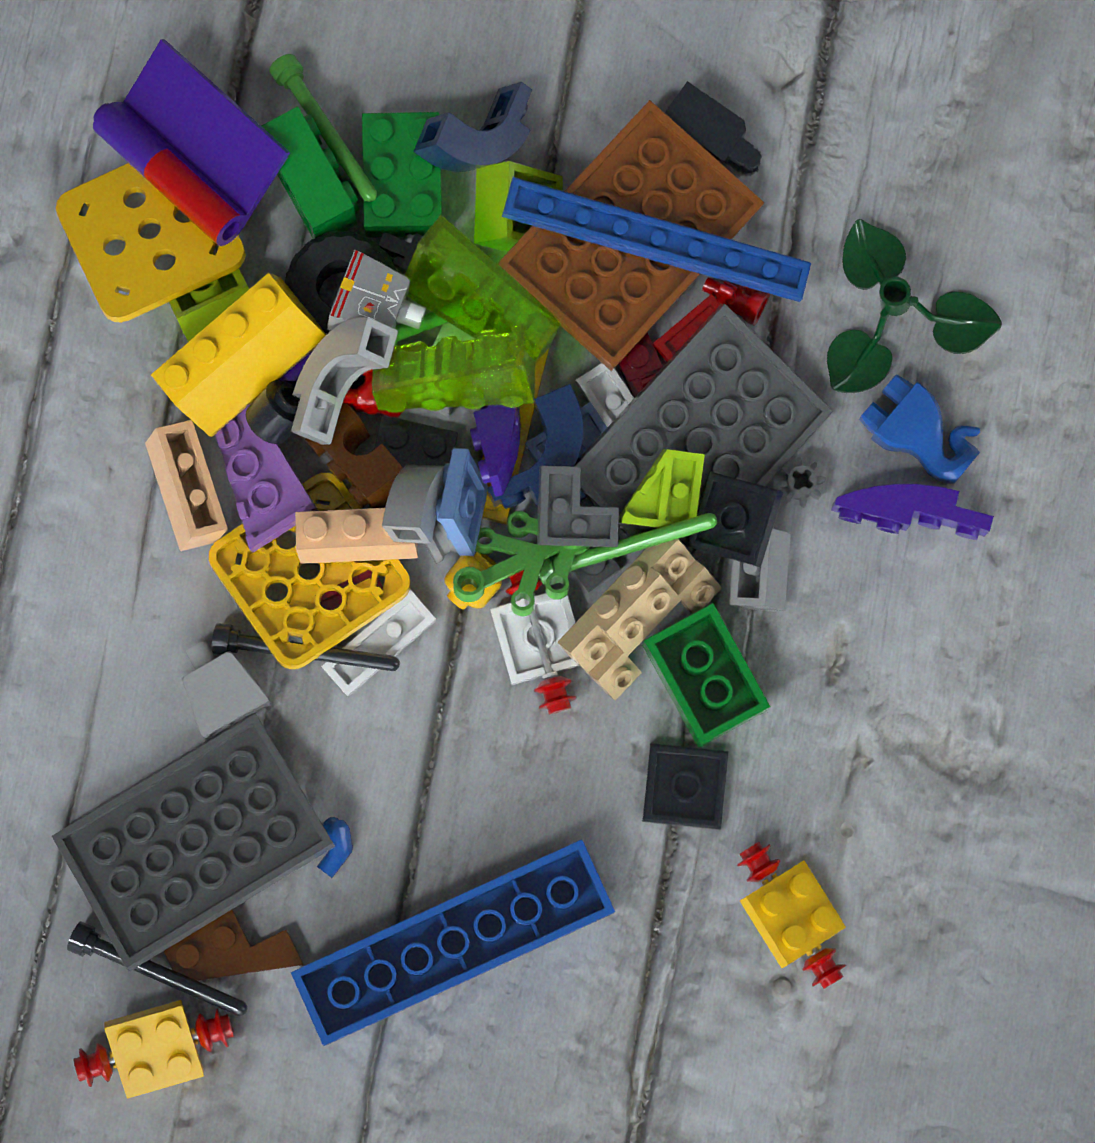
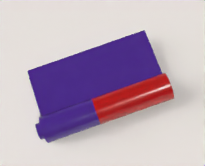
[93,39,290,246]

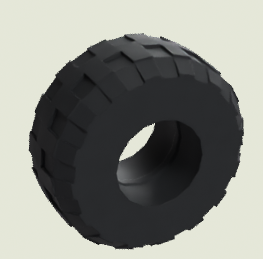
[285,231,397,334]

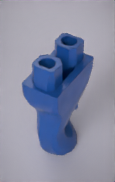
[859,374,980,484]

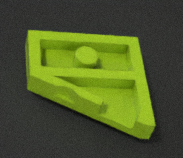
[618,449,705,528]

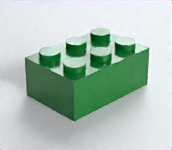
[261,106,359,239]
[362,112,443,237]
[642,603,771,748]

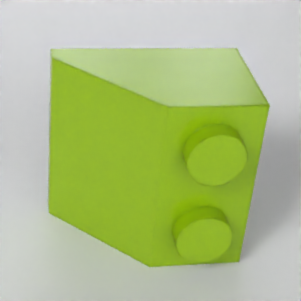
[474,161,563,251]
[169,269,249,342]

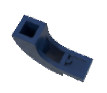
[413,81,532,172]
[488,384,583,509]

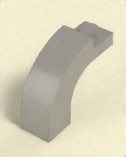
[291,317,398,445]
[382,464,445,544]

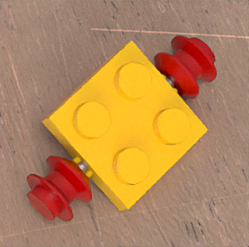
[737,842,846,989]
[74,1000,234,1099]

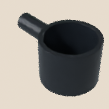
[246,380,300,444]

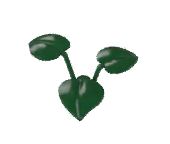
[827,219,1002,393]

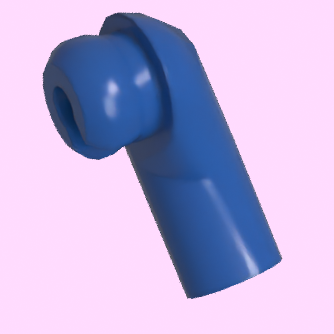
[317,817,353,878]

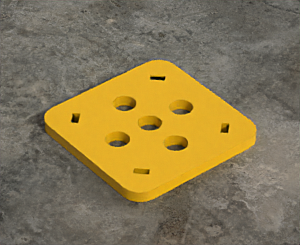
[56,163,246,323]
[209,473,410,669]

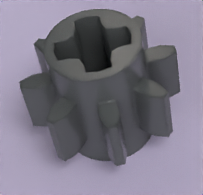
[776,457,826,508]

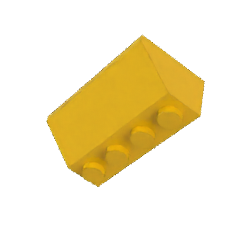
[151,273,327,437]

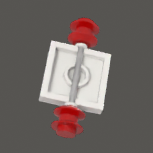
[490,570,579,715]

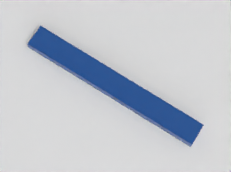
[502,177,811,302]

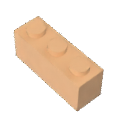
[145,420,228,551]
[295,508,418,564]

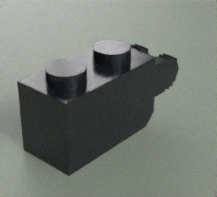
[665,81,762,177]

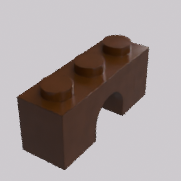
[305,403,403,508]

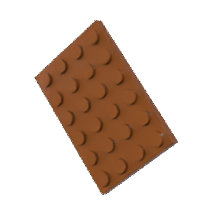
[496,100,765,372]

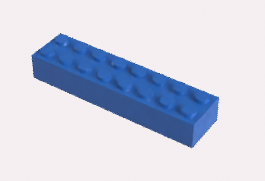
[290,839,615,1046]

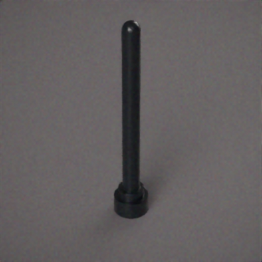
[212,623,400,671]
[67,921,247,1016]

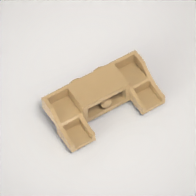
[557,539,722,701]

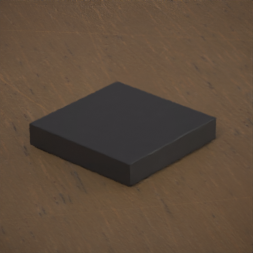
[687,471,783,568]
[642,743,729,830]

